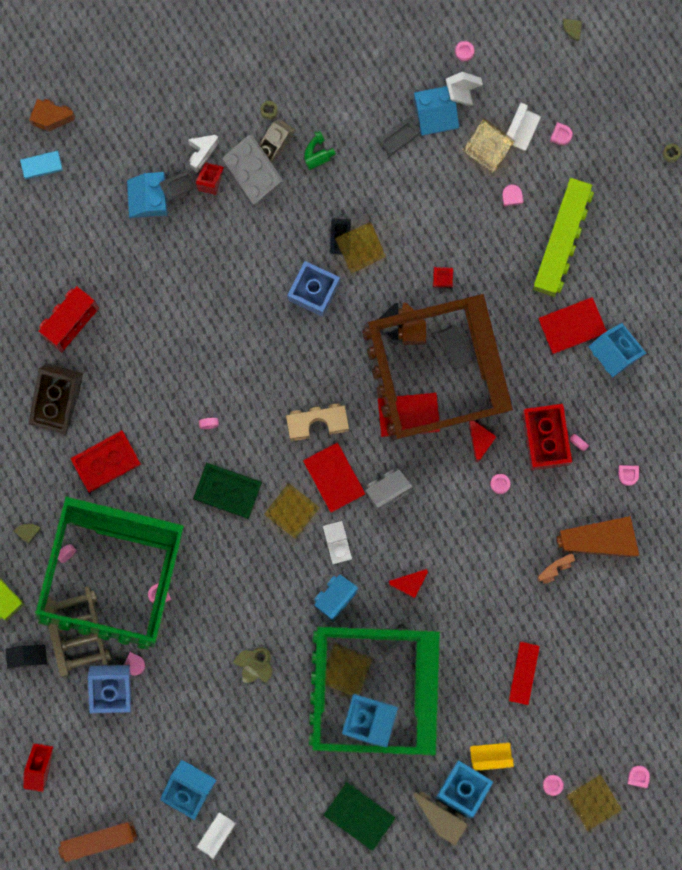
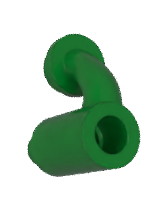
[304,131,336,171]

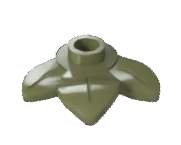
[234,647,272,683]

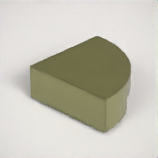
[563,18,582,41]
[13,524,42,544]

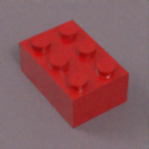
[39,286,100,353]
[522,404,572,471]

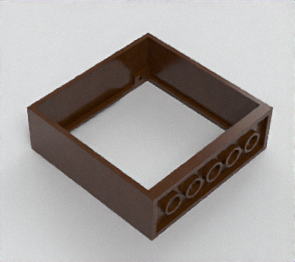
[362,294,513,440]

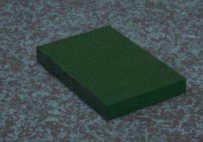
[193,462,262,520]
[323,782,396,851]

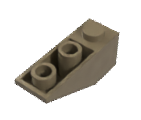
[259,119,296,164]
[413,791,468,846]

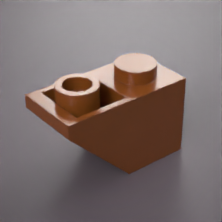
[29,99,76,132]
[398,303,426,345]

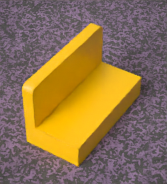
[470,743,514,771]

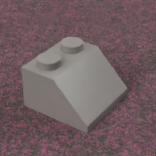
[365,469,412,512]

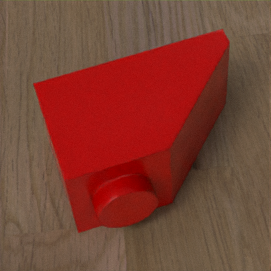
[23,743,53,792]

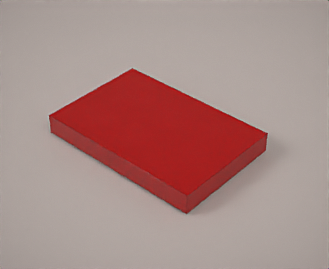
[538,297,607,355]
[378,393,440,437]
[70,430,141,493]
[303,442,366,513]

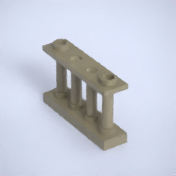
[45,586,112,677]

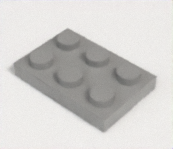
[222,135,284,205]

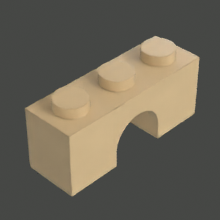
[286,404,349,441]

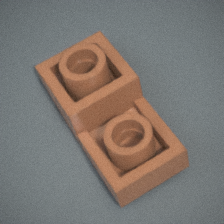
[537,553,575,584]

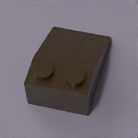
[29,363,83,434]

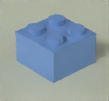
[287,261,340,317]
[88,665,131,713]

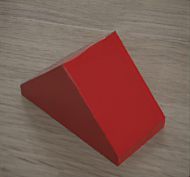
[196,162,224,195]
[469,421,496,462]
[388,569,428,599]

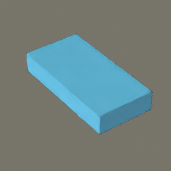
[20,151,63,180]

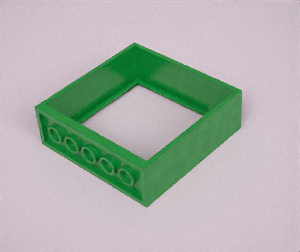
[35,497,184,650]
[309,627,440,755]

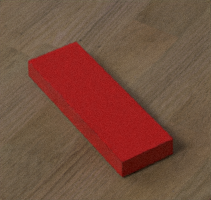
[509,642,540,705]

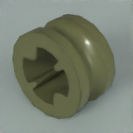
[260,101,278,120]
[663,144,681,163]

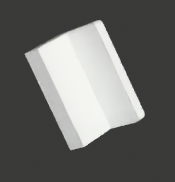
[446,72,483,106]
[504,103,540,151]
[197,812,236,859]

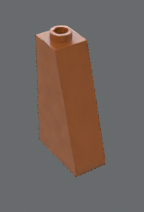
[556,516,639,558]
[58,821,138,862]

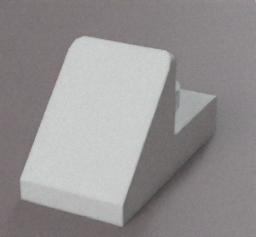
[188,135,219,173]
[323,521,352,564]

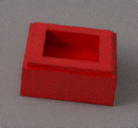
[433,267,453,288]

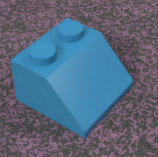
[414,86,459,136]
[127,172,168,218]
[589,323,646,377]
[314,575,358,621]
[342,694,398,747]
[160,760,216,820]
[435,760,493,819]

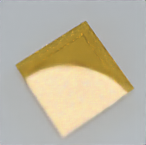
[462,118,516,173]
[335,222,386,274]
[264,483,320,539]
[325,645,372,696]
[566,774,622,831]

